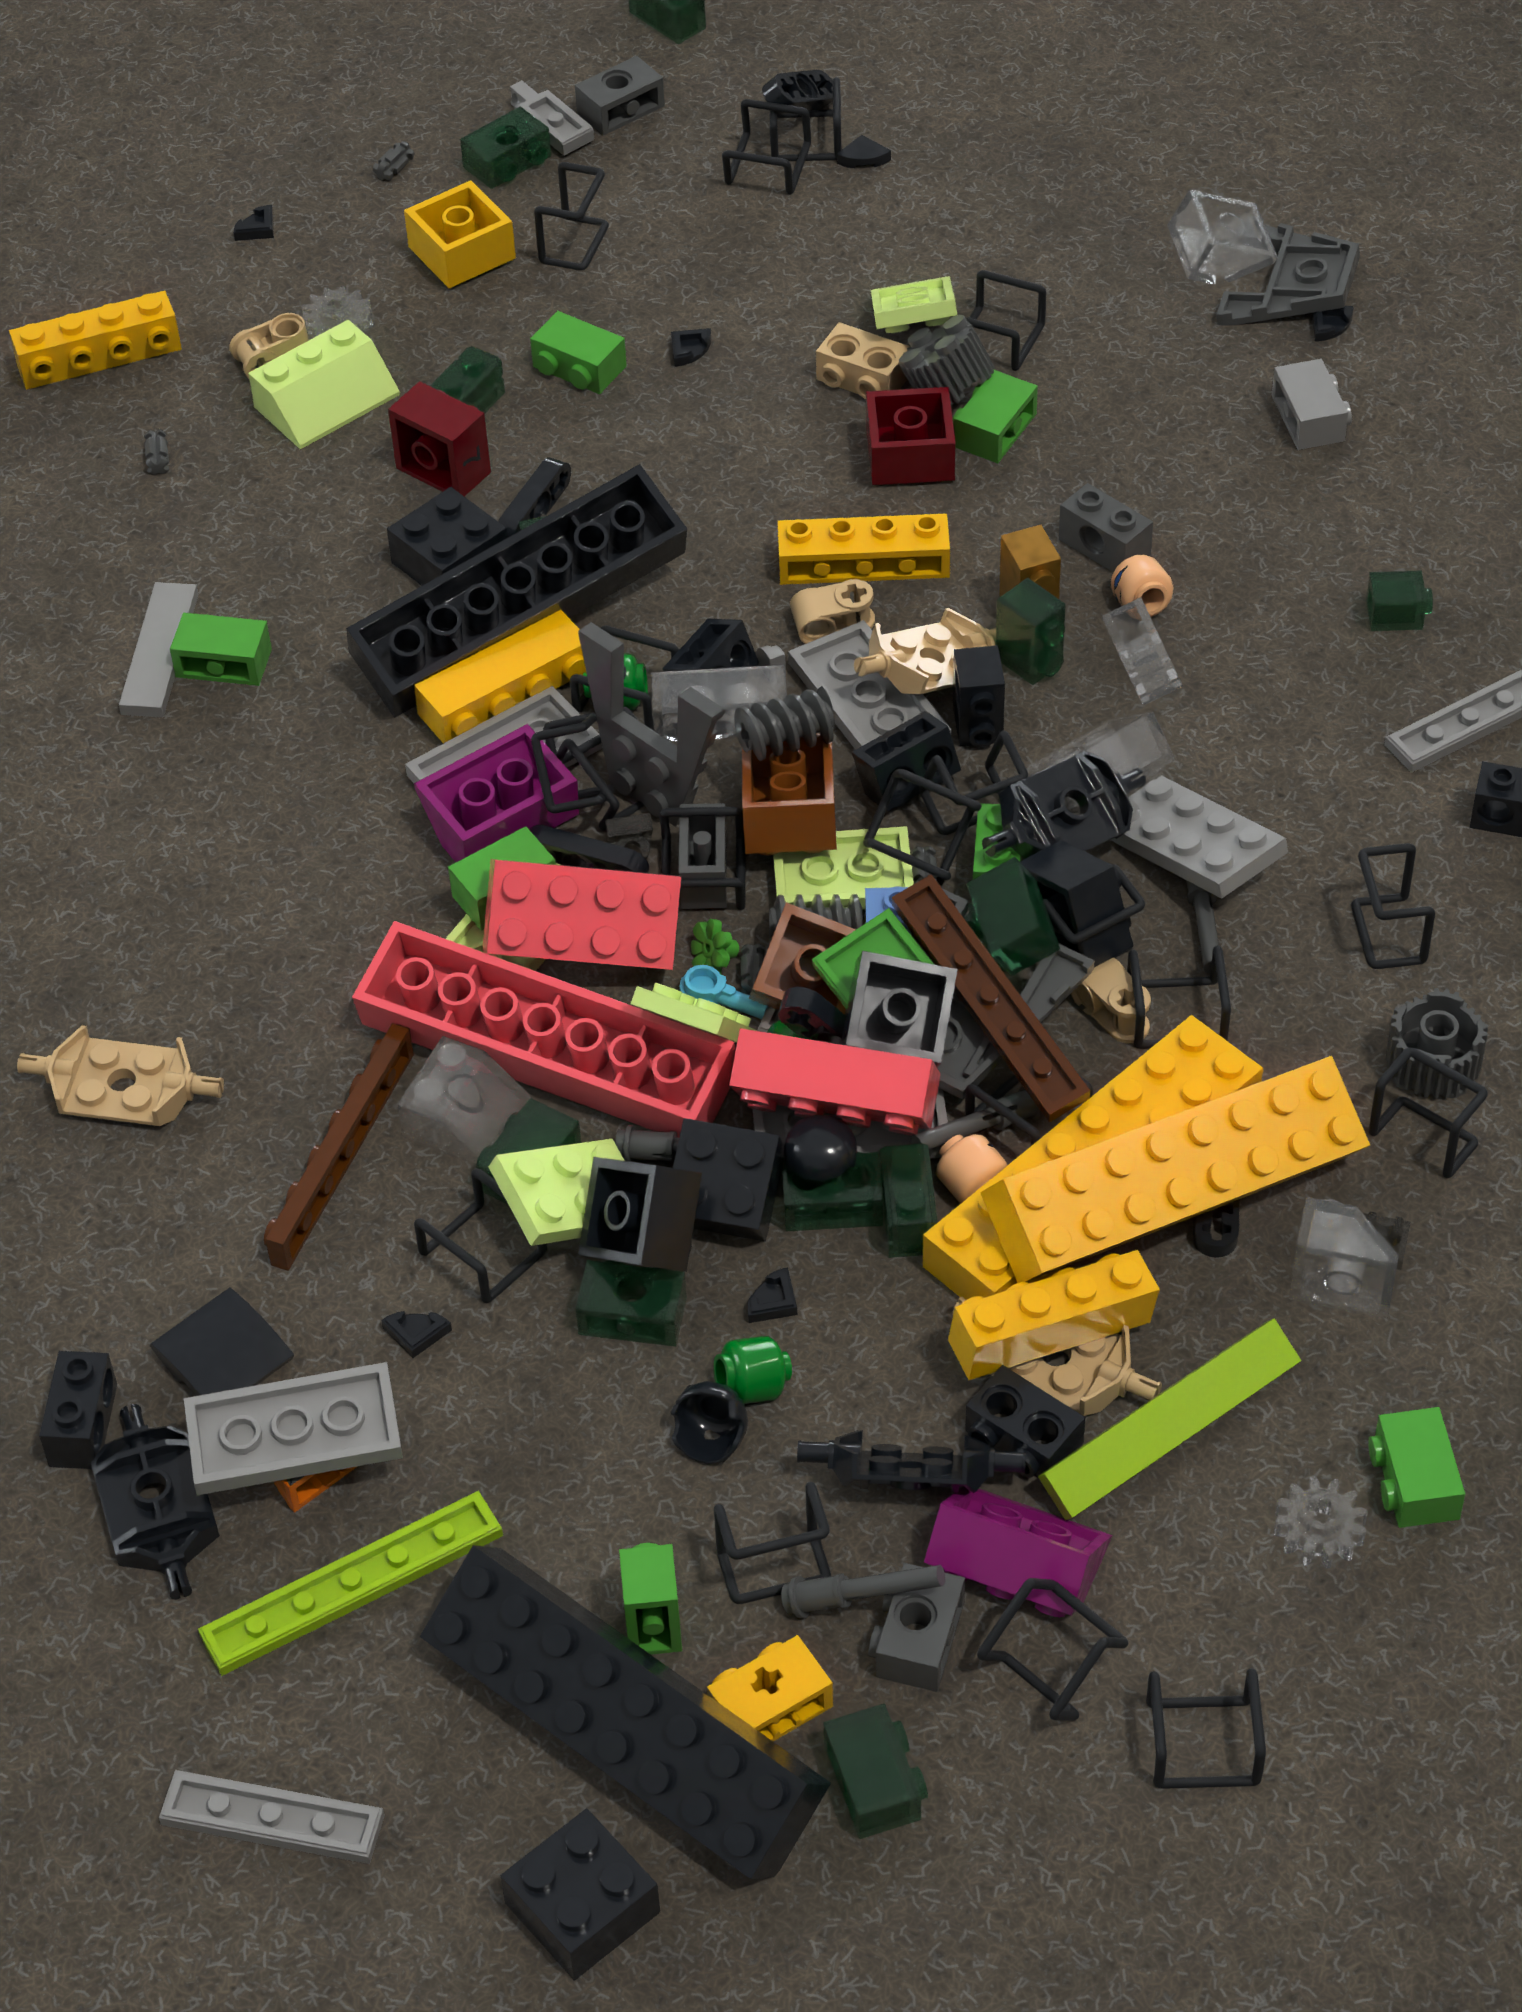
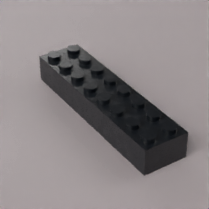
[346,464,687,718]
[420,1545,831,1879]

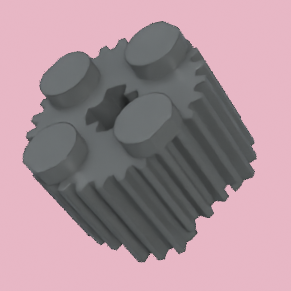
[899,314,995,405]
[1386,988,1488,1098]

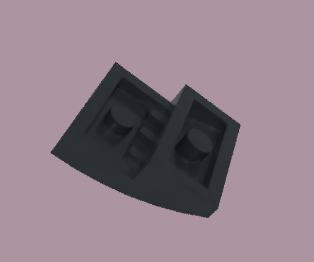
[150,1287,294,1396]

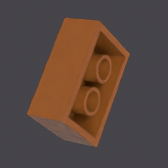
[742,733,837,856]

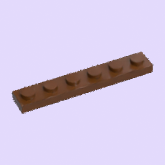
[892,874,1090,1123]
[264,1023,414,1271]

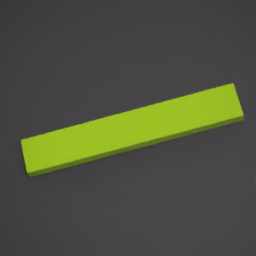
[1038,1318,1301,1521]
[198,1490,503,1676]

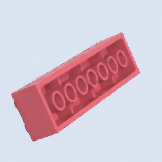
[352,921,736,1138]

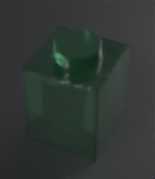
[1366,570,1433,631]

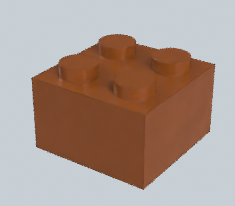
[748,902,856,1014]

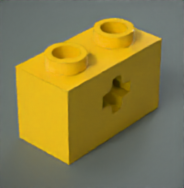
[707,1635,833,1741]

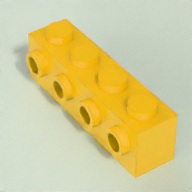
[9,291,182,390]
[777,514,950,585]
[414,610,586,743]
[948,1250,1160,1380]

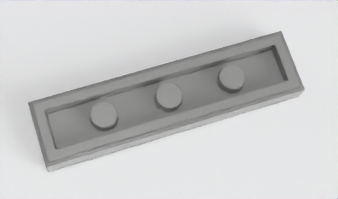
[119,582,199,717]
[1385,670,1522,773]
[159,1770,385,1864]

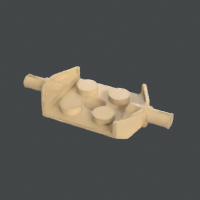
[854,608,1013,694]
[17,1026,224,1126]
[953,1297,1162,1416]

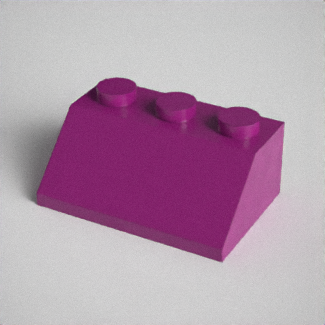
[414,724,579,862]
[924,1487,1112,1617]

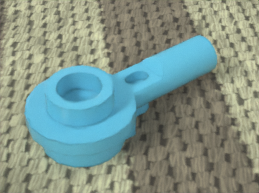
[679,965,768,1019]

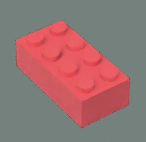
[482,859,681,970]
[729,1028,941,1135]

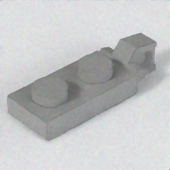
[510,80,594,156]

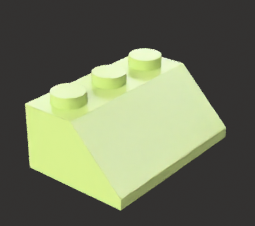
[248,320,400,449]

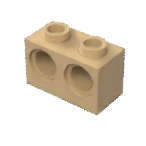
[816,322,911,399]

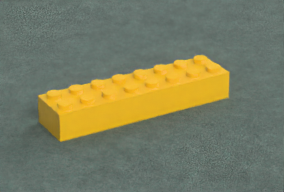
[923,1015,1263,1300]
[980,1056,1370,1283]

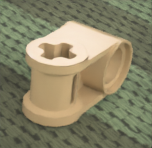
[229,313,309,379]
[790,579,875,644]
[1071,957,1151,1044]

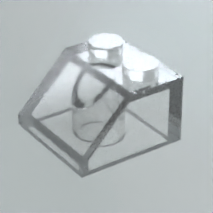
[1167,190,1278,285]
[397,1036,531,1169]
[1289,1197,1399,1319]

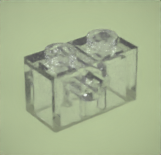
[1102,597,1183,706]

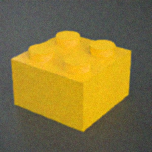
[404,180,516,289]

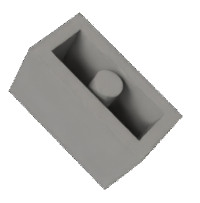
[1272,358,1352,450]

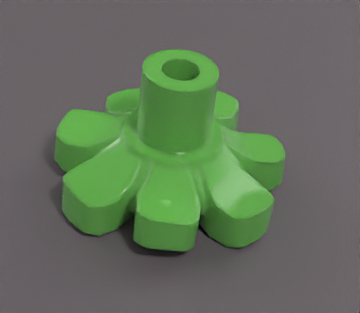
[691,919,739,974]

